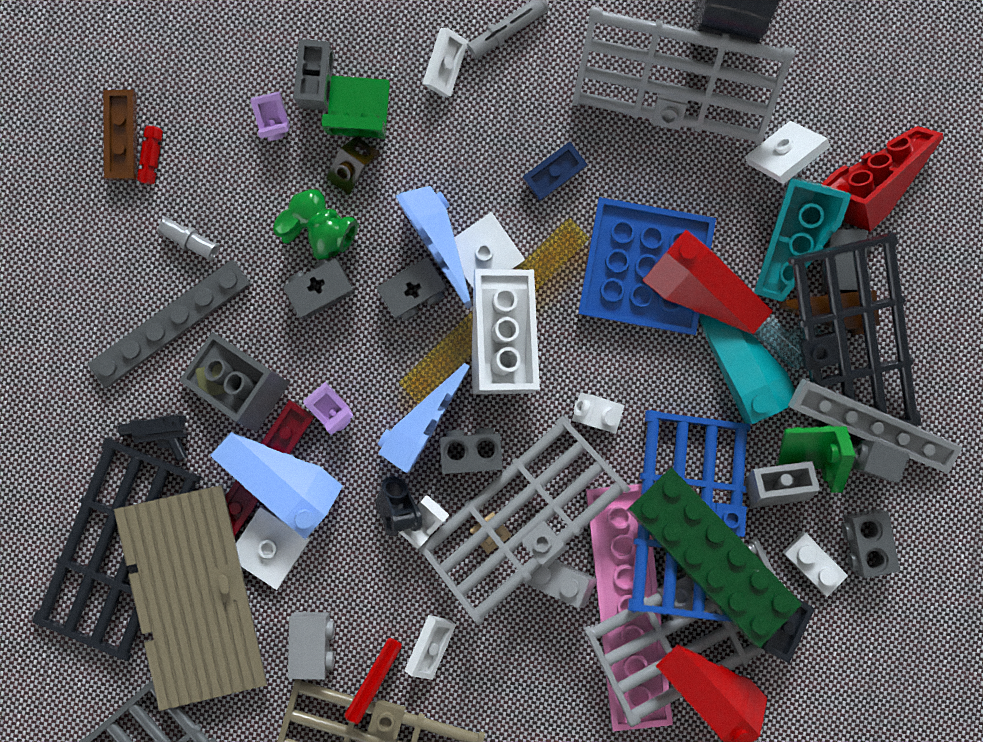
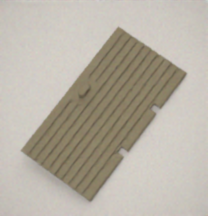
[114,485,267,711]

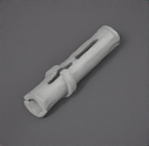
[466,0,549,60]

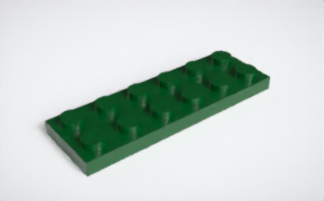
[627,467,802,648]

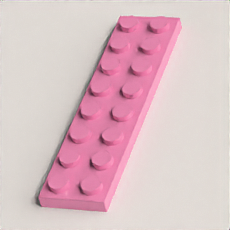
[585,483,673,731]

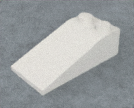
[472,269,540,395]

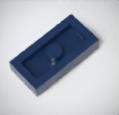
[522,141,588,202]

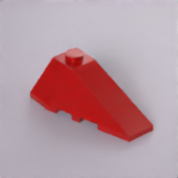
[821,126,943,232]
[642,229,773,334]
[655,645,767,742]

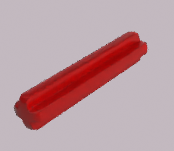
[345,638,402,724]

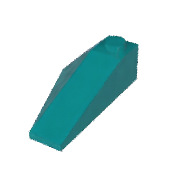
[754,176,852,302]
[699,314,795,424]

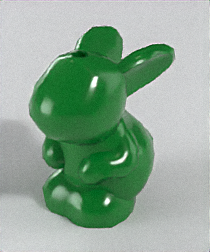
[273,189,359,260]

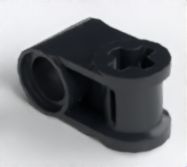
[375,476,422,537]

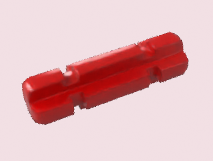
[137,126,163,184]

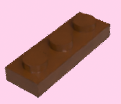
[103,89,137,181]

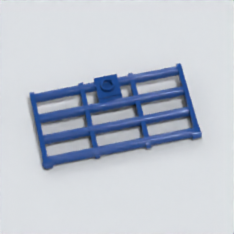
[628,410,751,623]

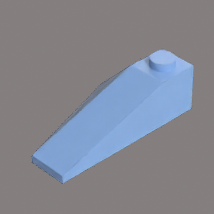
[396,186,472,309]
[378,363,470,473]
[210,432,343,539]

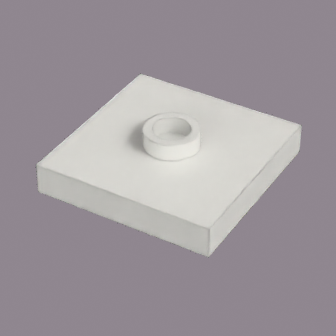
[745,121,831,184]
[455,212,525,288]
[236,506,311,590]

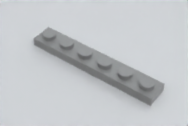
[788,378,962,474]

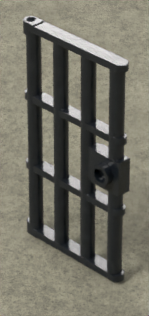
[788,232,921,441]
[32,437,202,661]

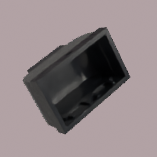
[692,0,780,44]

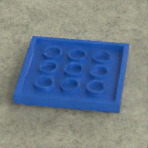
[577,197,716,336]

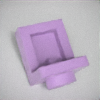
[250,91,290,141]
[303,382,353,435]

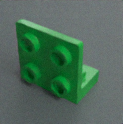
[322,75,390,139]
[776,426,855,493]

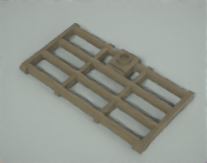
[277,679,485,742]

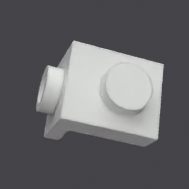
[572,393,624,434]
[399,495,449,549]

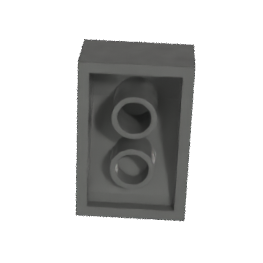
[179,331,290,432]

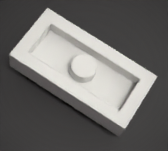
[422,28,468,97]
[782,532,848,597]
[404,615,456,680]

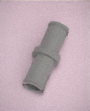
[157,217,219,261]

